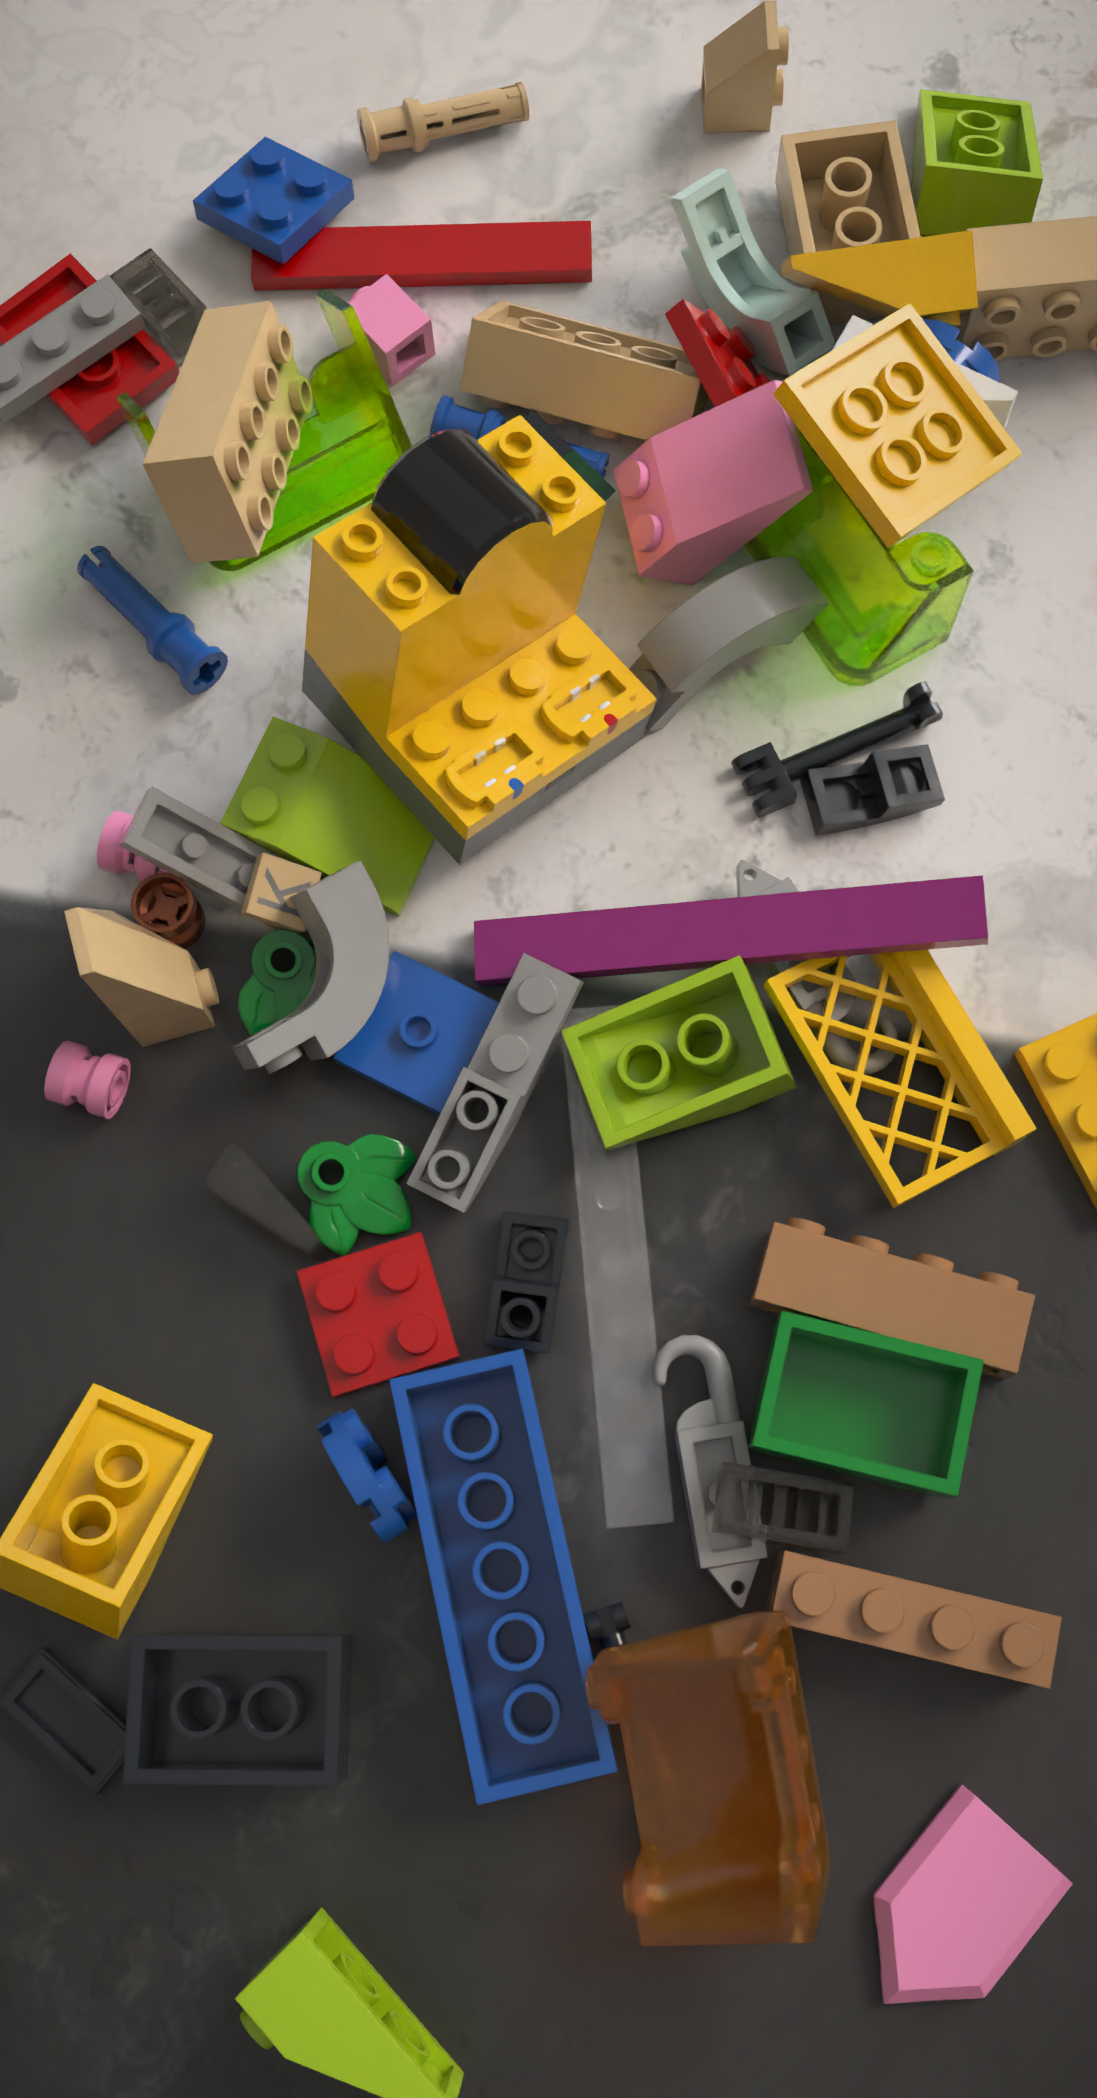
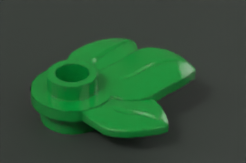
[238,929,316,1036]
[296,1134,416,1256]

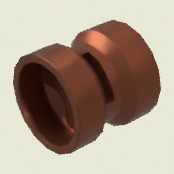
[130,872,206,949]

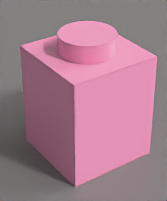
[342,274,436,387]

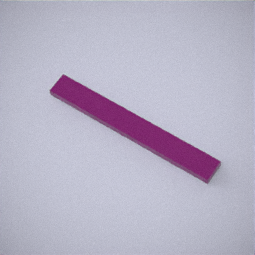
[474,875,988,987]

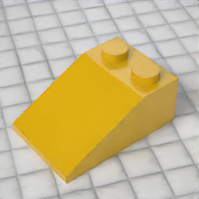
[0,1383,213,1640]

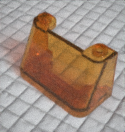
[586,1609,830,1946]

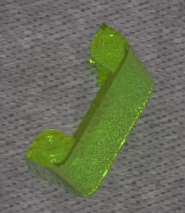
[744,426,974,686]

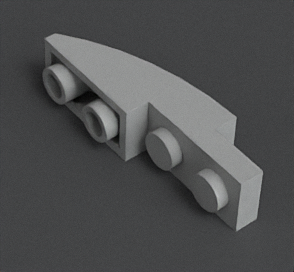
[407,953,584,1213]

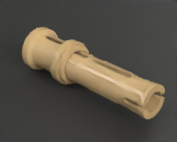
[357,82,530,163]

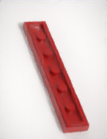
[251,221,592,291]

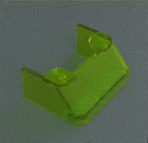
[115,289,414,571]

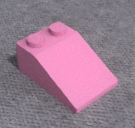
[613,380,813,585]

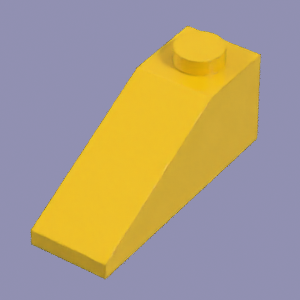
[781,230,978,327]

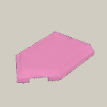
[873,1783,1073,2004]

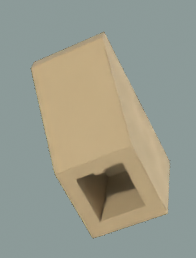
[701,0,789,133]

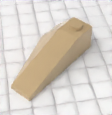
[64,907,219,1047]

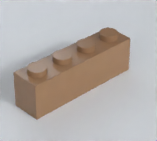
[749,1217,1035,1379]
[764,1550,1062,1689]

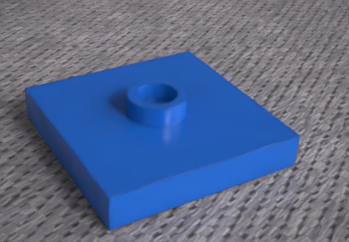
[333,951,499,1116]

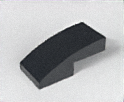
[800,744,945,836]

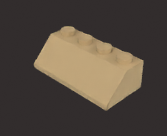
[460,300,708,444]

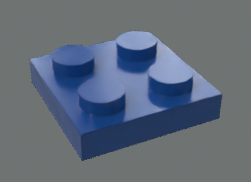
[193,136,355,264]

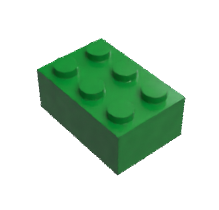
[748,1311,984,1499]

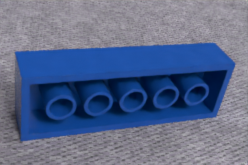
[389,1349,617,1805]

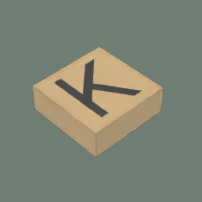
[240,852,322,934]

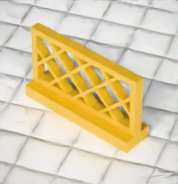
[763,950,1037,1209]

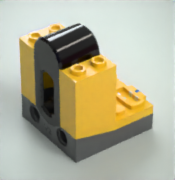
[302,415,657,865]

